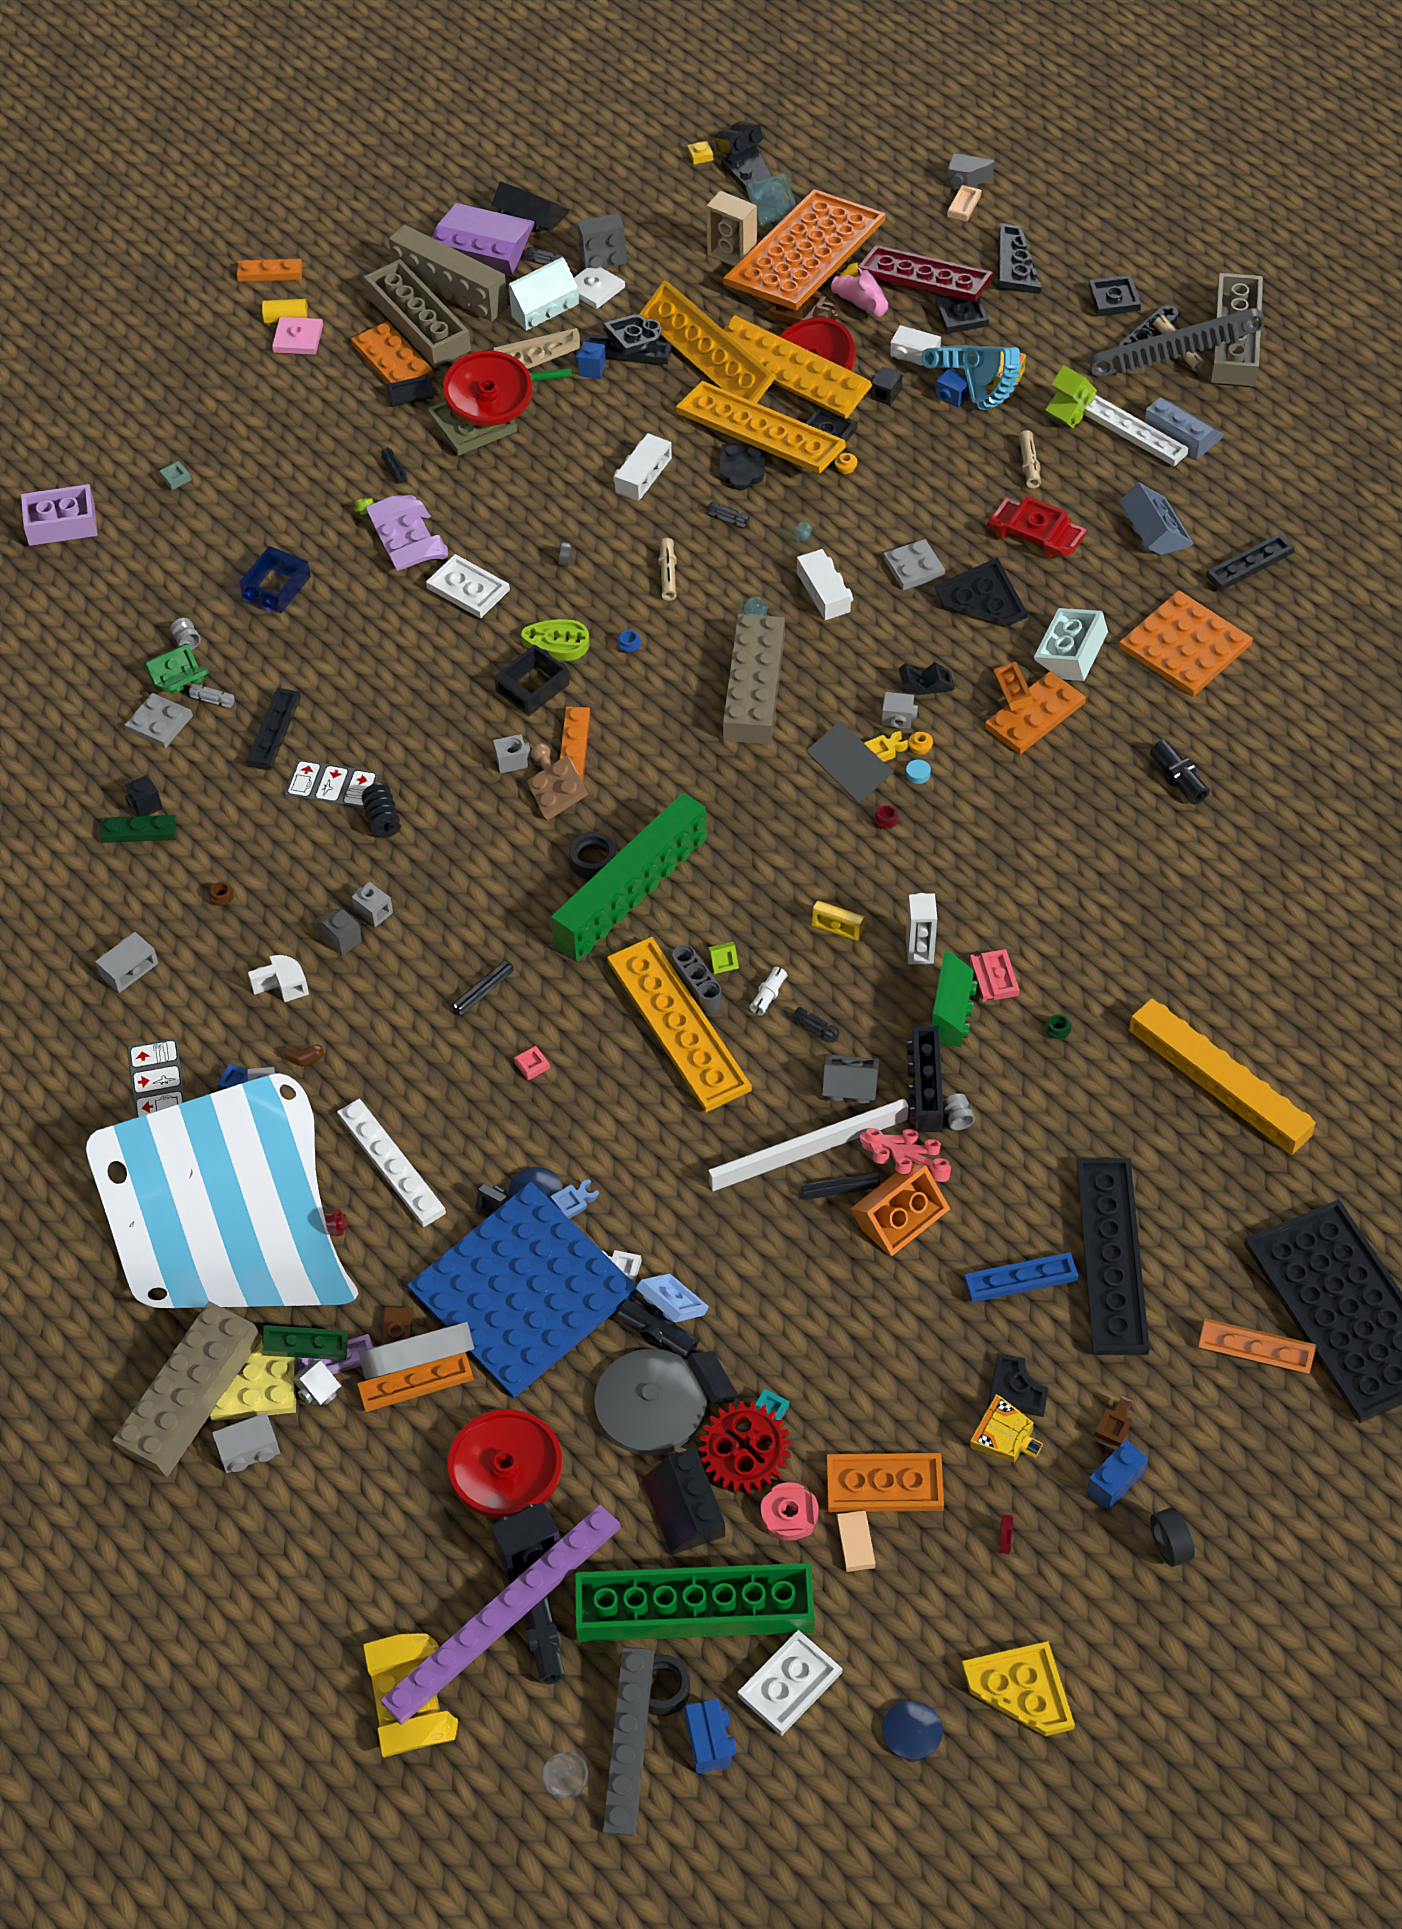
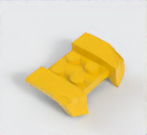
[363,1634,458,1757]

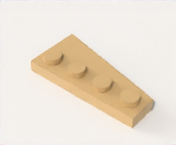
[494,328,580,369]

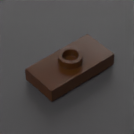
[381,1307,414,1345]

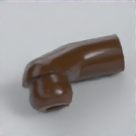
[284,1044,324,1066]

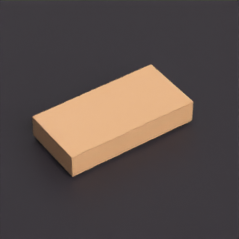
[947,185,981,222]
[837,1510,875,1572]

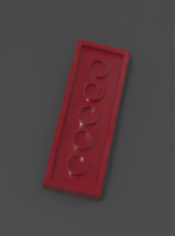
[858,245,993,302]

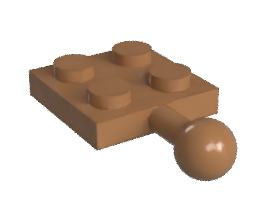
[527,743,589,820]

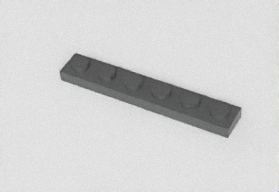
[603,1648,654,1836]

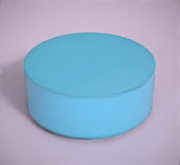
[906,760,931,784]

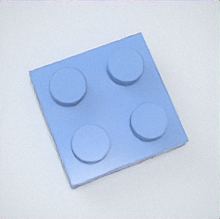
[636,1274,709,1322]

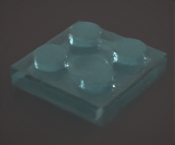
[745,173,796,225]

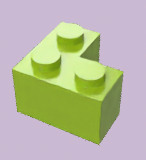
[1046,365,1097,429]

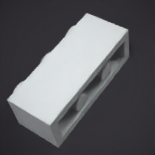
[613,433,672,501]
[797,549,853,620]
[906,893,937,964]

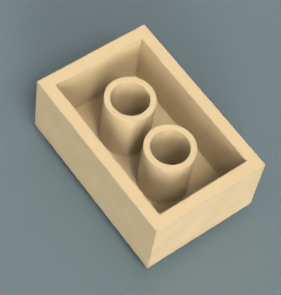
[707,191,757,266]

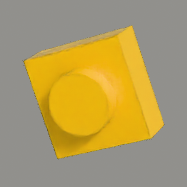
[688,141,713,164]

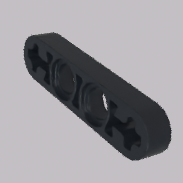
[1119,305,1178,347]

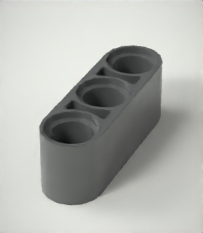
[672,945,721,1014]

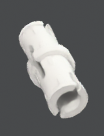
[749,967,787,1016]

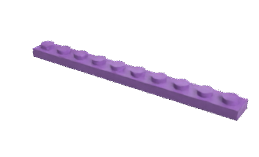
[381,1505,621,1725]

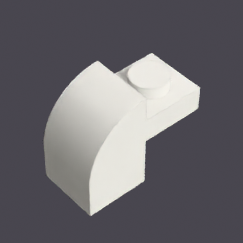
[248,955,309,1002]

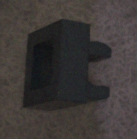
[475,1184,507,1217]

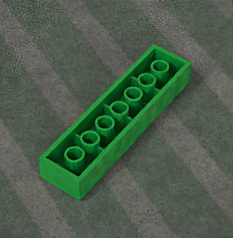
[551,793,707,962]
[576,1563,815,1642]

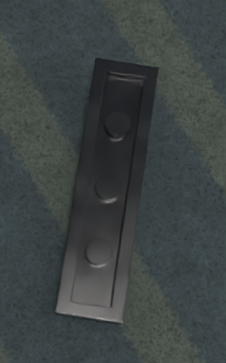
[584,334,672,365]
[1206,533,1295,591]
[247,688,301,770]

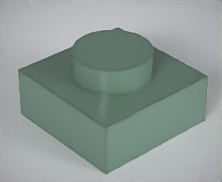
[159,461,191,490]

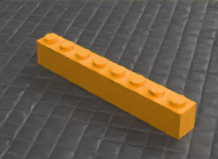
[1129,998,1316,1155]

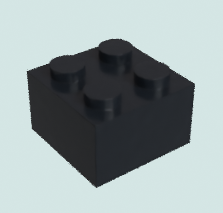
[490,1502,560,1580]

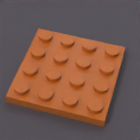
[1119,590,1253,697]

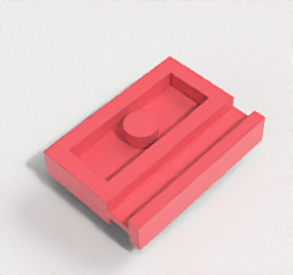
[970,949,1019,1002]

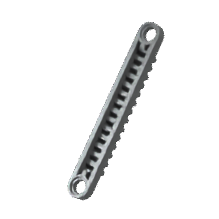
[1090,308,1265,377]

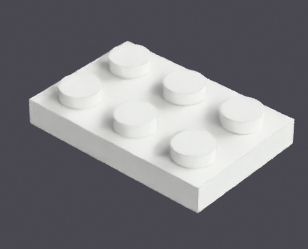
[426,554,510,618]
[738,1630,842,1736]

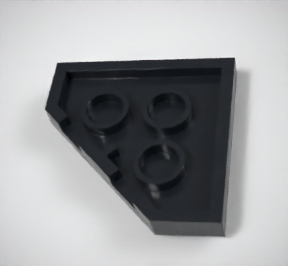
[934,557,1028,627]

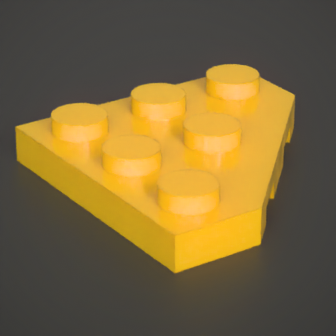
[962,1641,1075,1736]

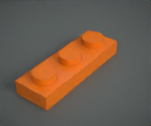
[237,259,303,282]
[993,662,1034,711]

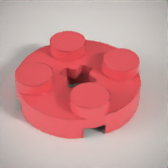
[761,1482,818,1541]

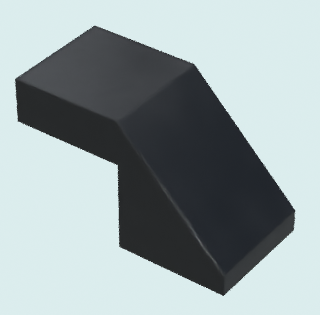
[898,662,955,695]

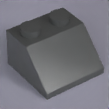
[822,1054,880,1103]

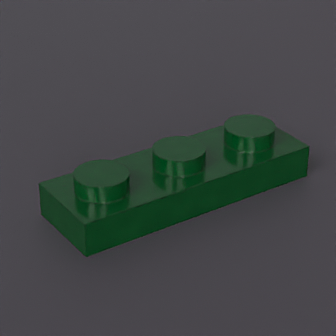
[100,815,177,843]
[262,1325,348,1360]

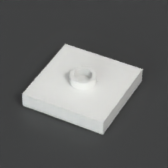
[574,267,625,309]

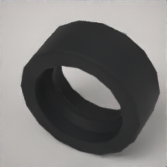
[569,832,616,880]
[1150,1507,1195,1567]
[648,1654,690,1716]

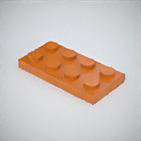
[351,321,434,384]
[985,671,1086,755]
[827,1453,944,1512]

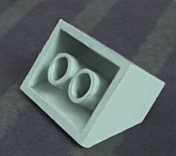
[509,257,579,331]
[1034,608,1108,681]

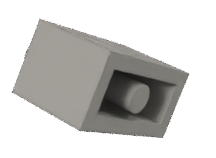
[95,932,159,993]
[212,1413,280,1474]

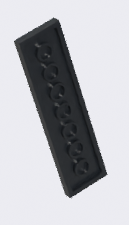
[1076,1158,1150,1355]

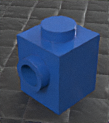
[575,342,606,379]
[935,368,970,407]

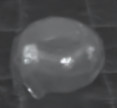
[542,1751,589,1800]

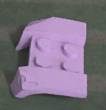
[366,495,448,571]

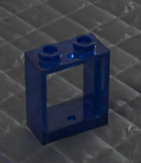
[239,546,311,613]

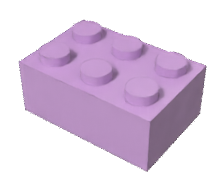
[21,484,98,546]

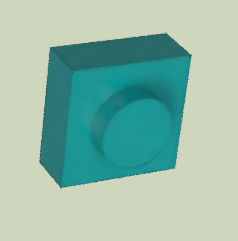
[756,1389,789,1421]

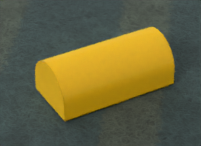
[262,299,308,323]
[811,901,866,941]

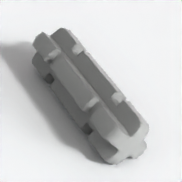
[189,684,235,708]

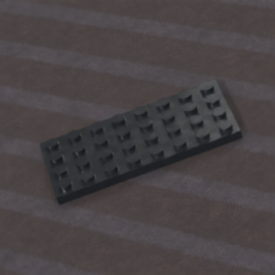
[1244,1199,1402,1424]

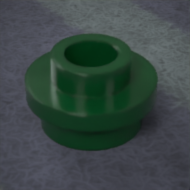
[1045,1014,1071,1039]

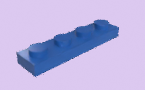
[964,1252,1078,1303]

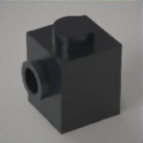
[870,366,903,406]
[125,775,163,816]

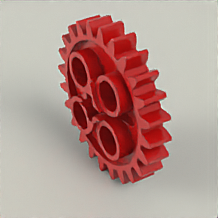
[699,1401,792,1494]

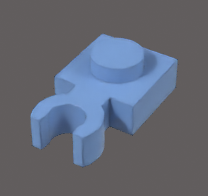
[549,1179,599,1219]

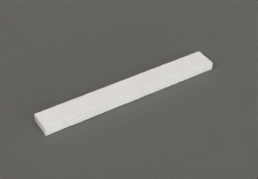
[709,1099,908,1191]

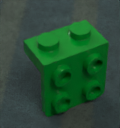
[144,643,209,694]

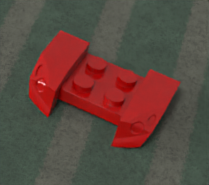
[986,496,1087,558]

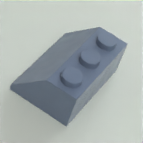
[1144,397,1224,460]
[1120,483,1194,555]

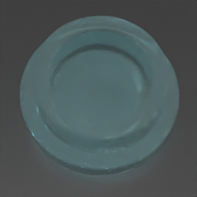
[794,520,814,543]
[744,597,768,616]

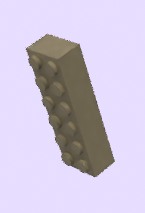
[389,225,508,322]
[364,259,471,368]
[1211,273,1263,386]
[723,614,785,744]
[112,1301,262,1477]

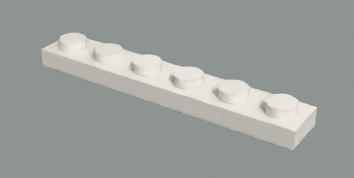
[1083,395,1188,466]
[337,1098,446,1227]

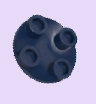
[509,1167,562,1199]
[882,1701,943,1762]

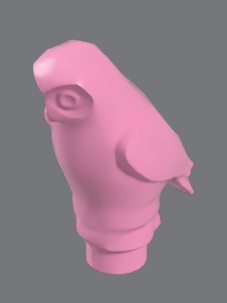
[831,268,888,317]

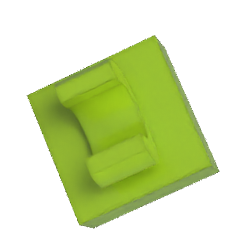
[708,942,739,974]

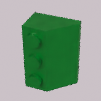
[932,951,978,1048]

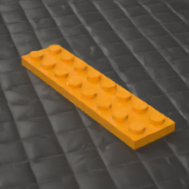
[639,280,777,403]
[723,315,872,419]
[676,381,846,474]
[607,937,752,1112]

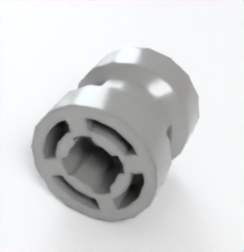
[170,618,201,650]
[943,1094,975,1130]

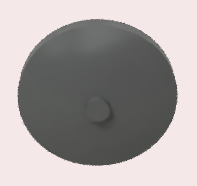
[594,1349,707,1455]

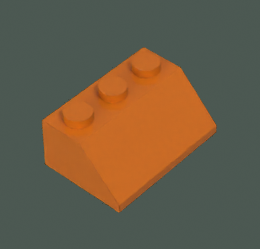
[850,1163,950,1256]

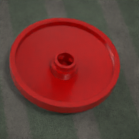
[779,317,856,396]
[443,350,533,426]
[448,1409,563,1519]

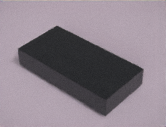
[386,375,435,407]
[687,1351,738,1404]

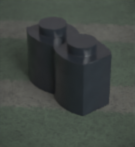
[714,121,763,155]

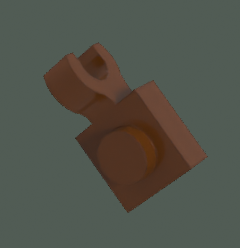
[1094,1395,1133,1447]

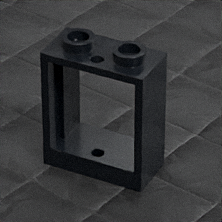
[494,645,570,716]

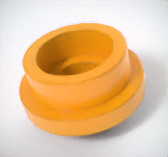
[835,453,857,474]
[909,732,933,755]

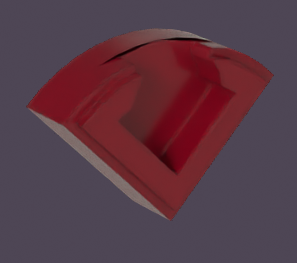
[999,1514,1013,1554]

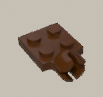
[768,293,838,325]

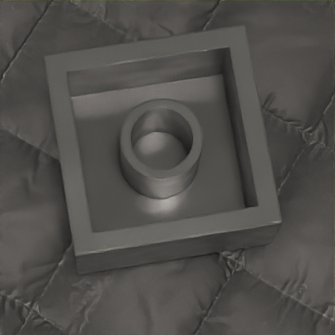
[577,214,627,269]

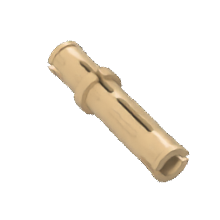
[1153,315,1205,371]
[1019,431,1041,488]
[658,538,677,601]

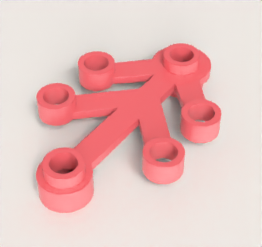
[860,1128,951,1182]

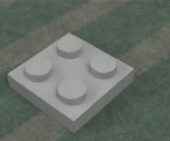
[884,539,945,590]
[125,693,193,748]

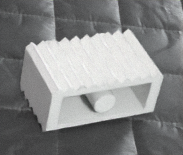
[890,325,941,365]

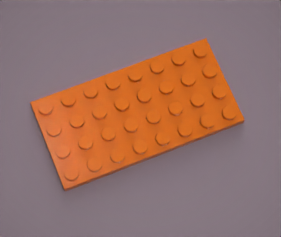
[724,189,886,311]

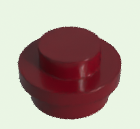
[874,805,899,829]
[326,1209,348,1236]

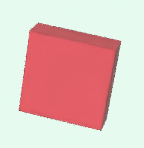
[514,1046,550,1080]

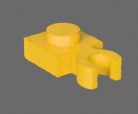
[864,731,908,762]

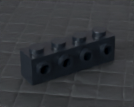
[907,1026,943,1132]

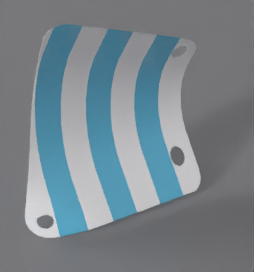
[86,1074,358,1308]

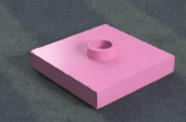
[272,317,323,355]

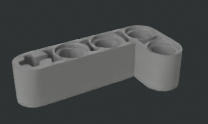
[358,1322,475,1379]

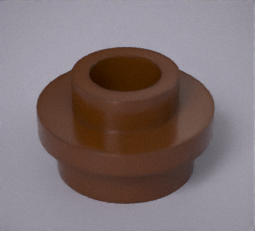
[209,882,234,906]

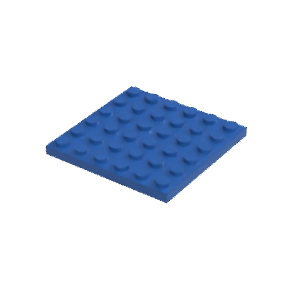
[407,1182,638,1399]

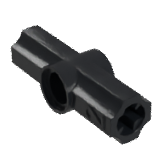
[1150,739,1210,804]
[617,1298,699,1360]
[524,1596,565,1685]

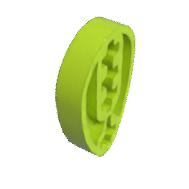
[521,619,590,661]

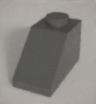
[947,153,994,188]
[311,909,362,955]

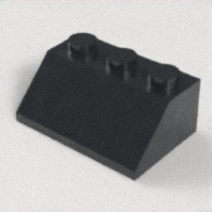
[491,181,570,231]
[642,1448,725,1555]

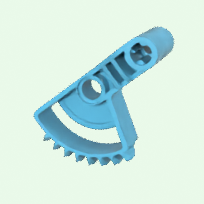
[922,345,1023,410]

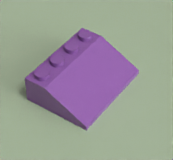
[432,203,534,275]

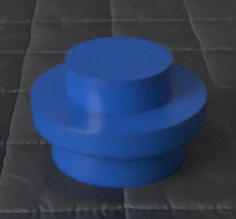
[617,630,641,652]

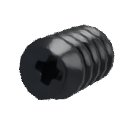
[361,782,401,838]

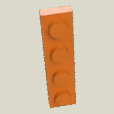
[560,707,590,782]
[1198,1318,1316,1374]
[357,1352,474,1412]

